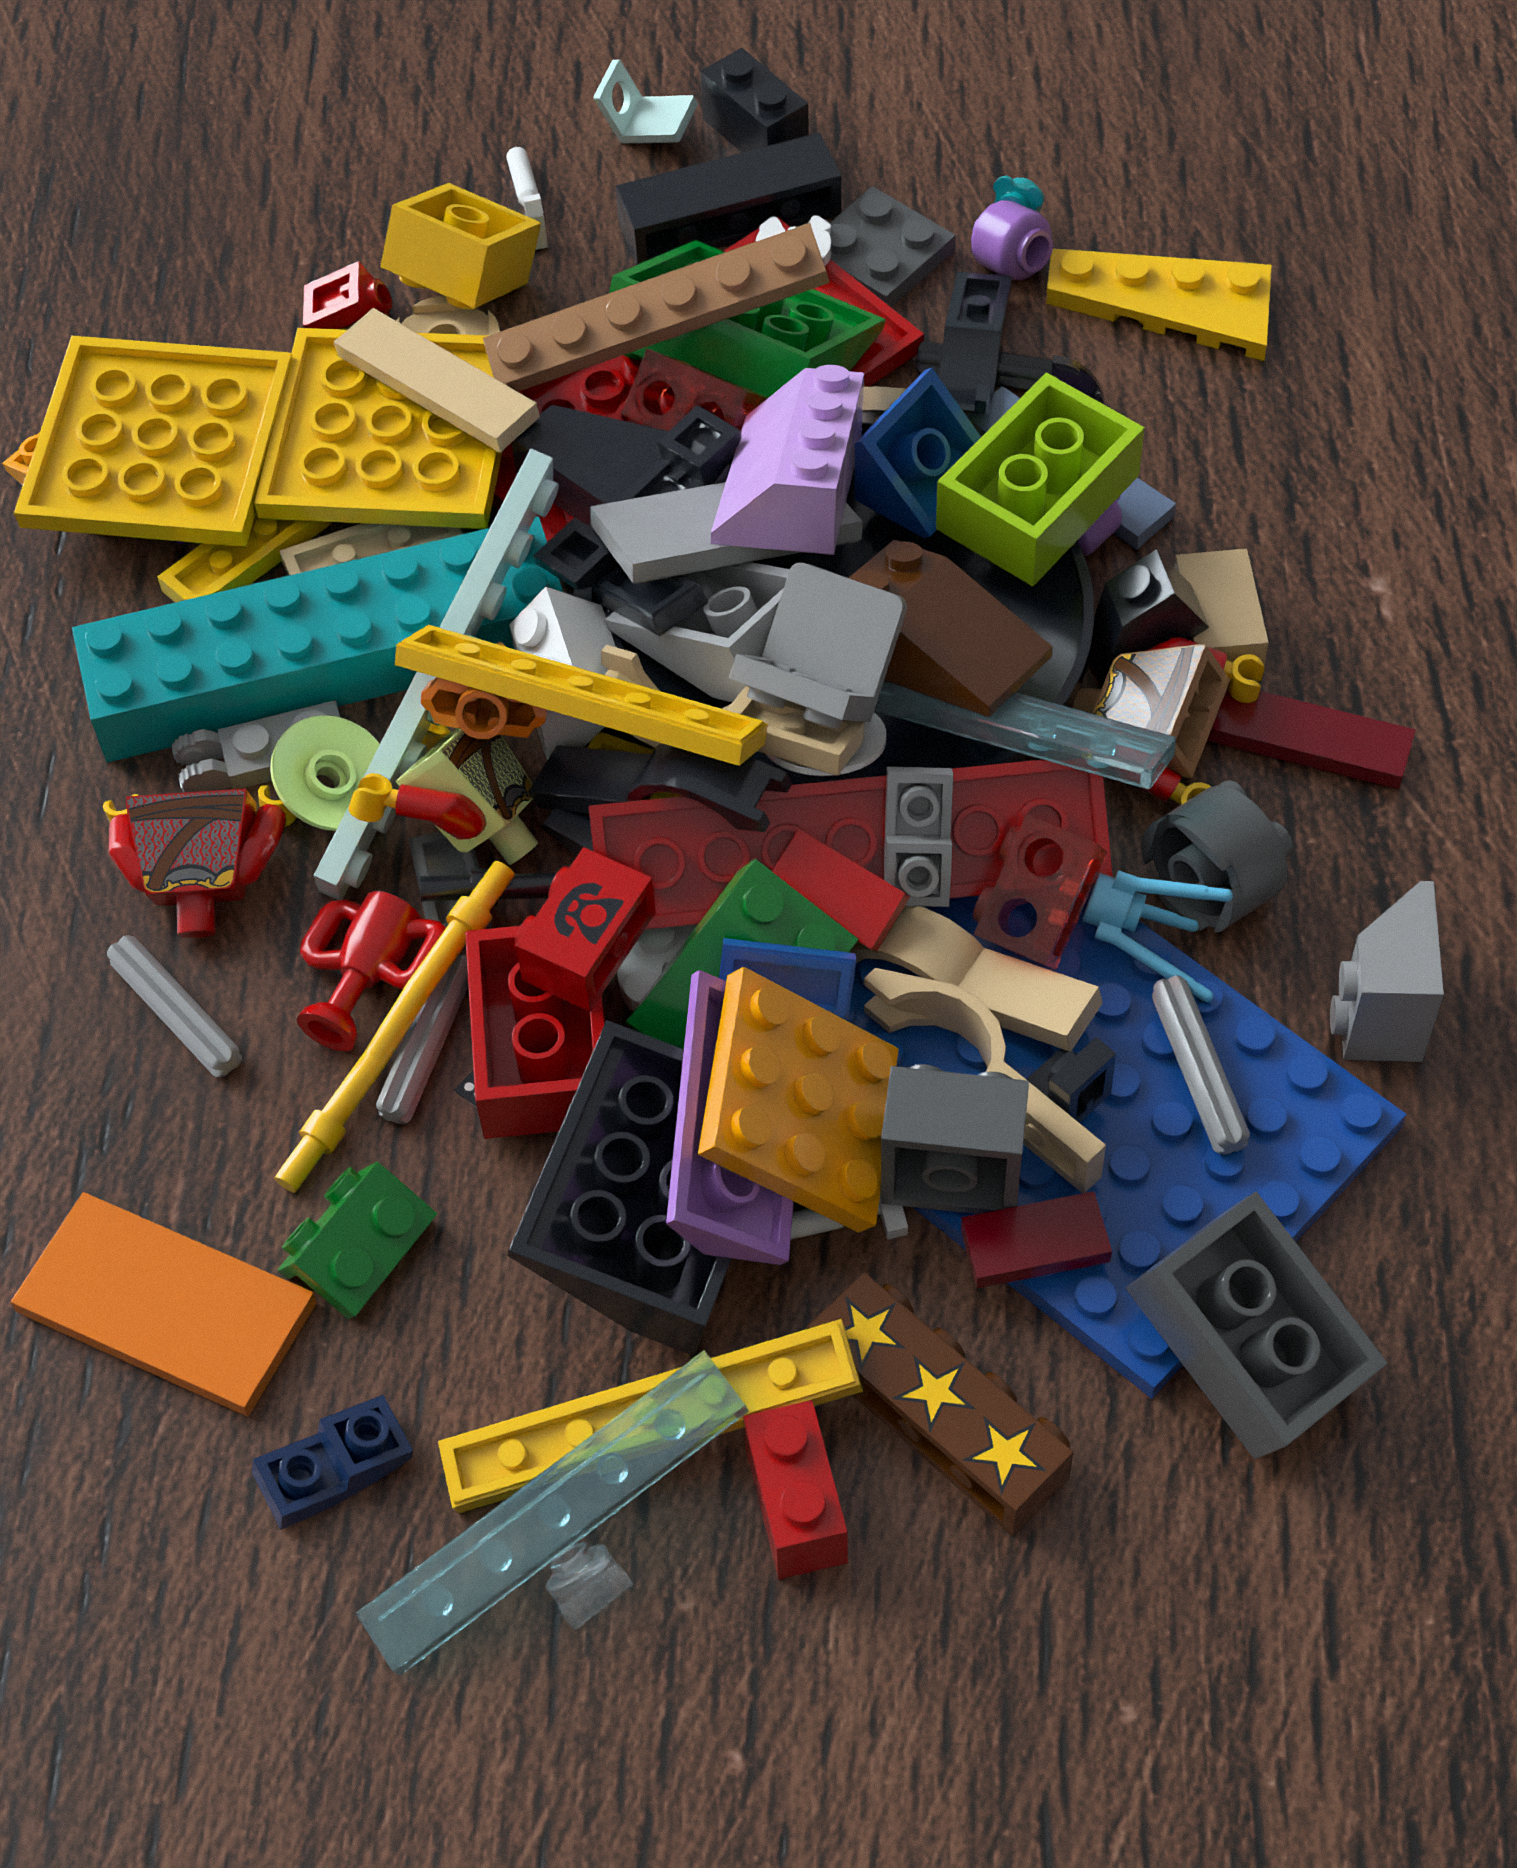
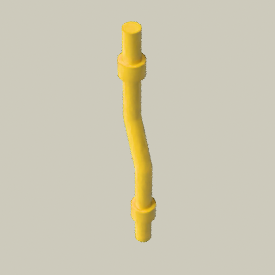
[274,861,515,1193]

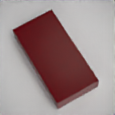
[960,1191,1112,1289]

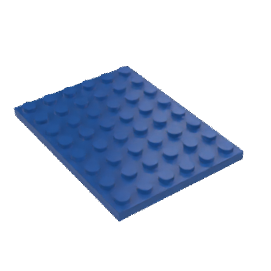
[848,884,1407,1399]

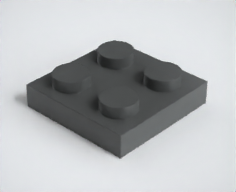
[829,186,956,307]

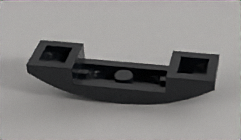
[533,405,742,591]

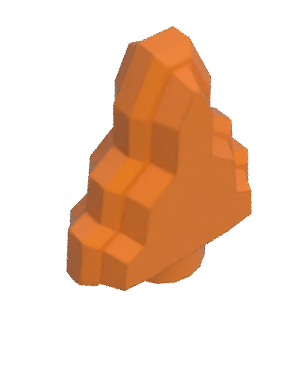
[421,642,547,739]

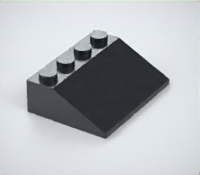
[507,1020,732,1356]

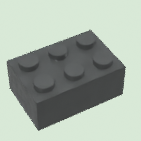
[1125,1191,1388,1460]

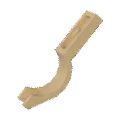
[601,645,865,776]
[849,906,1103,1051]
[864,968,1106,1193]

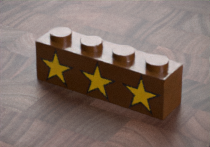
[806,1272,1073,1537]

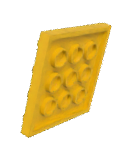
[254,328,503,529]
[14,336,293,547]

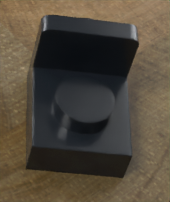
[1026,1037,1116,1123]

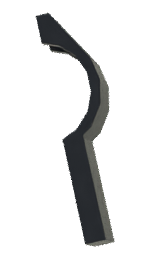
[939,272,1012,414]
[528,743,793,832]

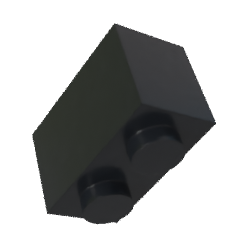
[700,47,809,153]

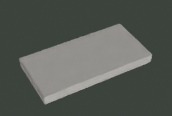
[590,482,862,584]

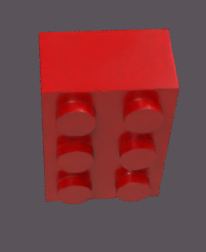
[465,926,606,1139]

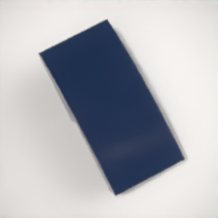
[252,1395,413,1530]

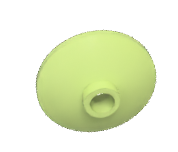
[270,716,380,831]

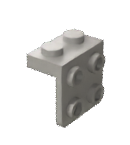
[728,563,907,729]

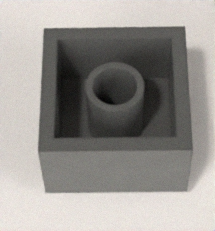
[880,1064,1029,1214]

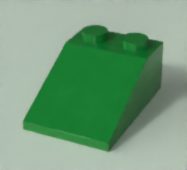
[625,859,858,1049]

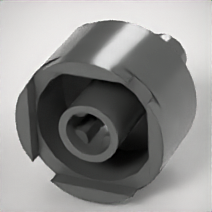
[1141,780,1293,933]

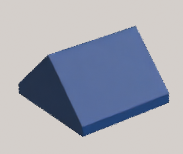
[855,368,981,538]

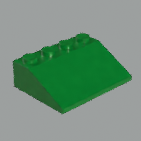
[609,240,886,407]

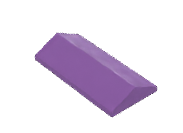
[666,970,793,1265]

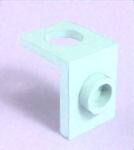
[594,60,698,144]

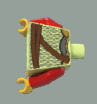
[348,723,538,865]

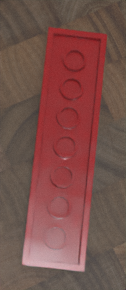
[589,754,1113,930]

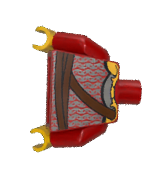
[103,785,296,938]

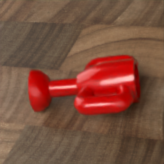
[296,891,446,1052]

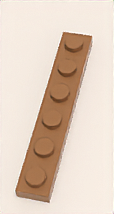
[483,223,830,392]

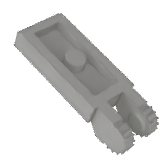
[172,700,340,792]

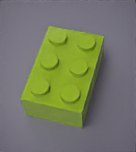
[936,372,1145,586]

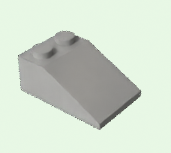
[605,562,790,702]

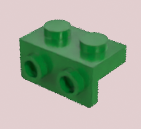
[277,1161,438,1319]

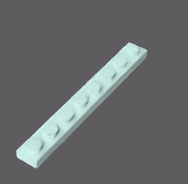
[314,448,559,900]

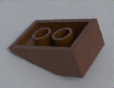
[849,540,1053,717]

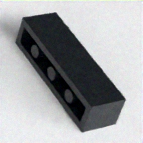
[615,133,842,265]

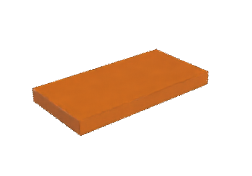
[10,1192,317,1417]

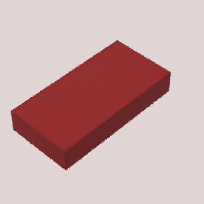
[772,828,911,952]

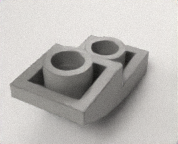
[884,767,953,907]

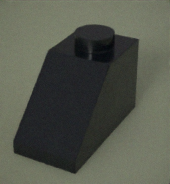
[1090,549,1209,687]

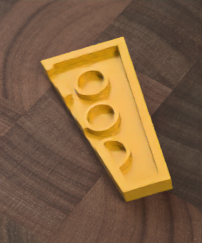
[1046,249,1271,361]

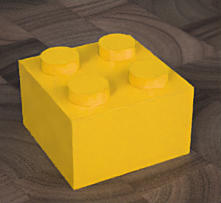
[380,183,541,309]

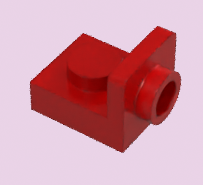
[303,261,392,329]

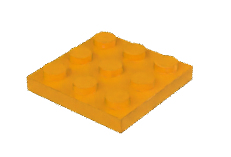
[698,967,899,1233]

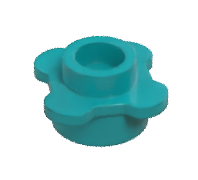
[993,176,1045,212]

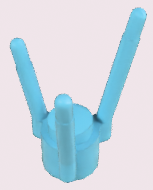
[1082,870,1233,1002]

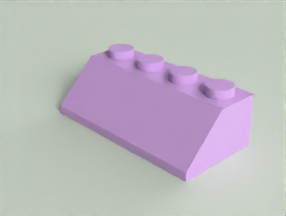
[711,365,864,555]

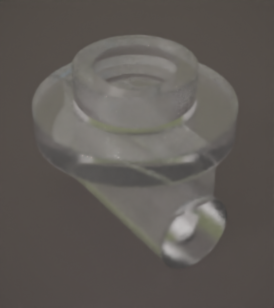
[546,1542,633,1630]

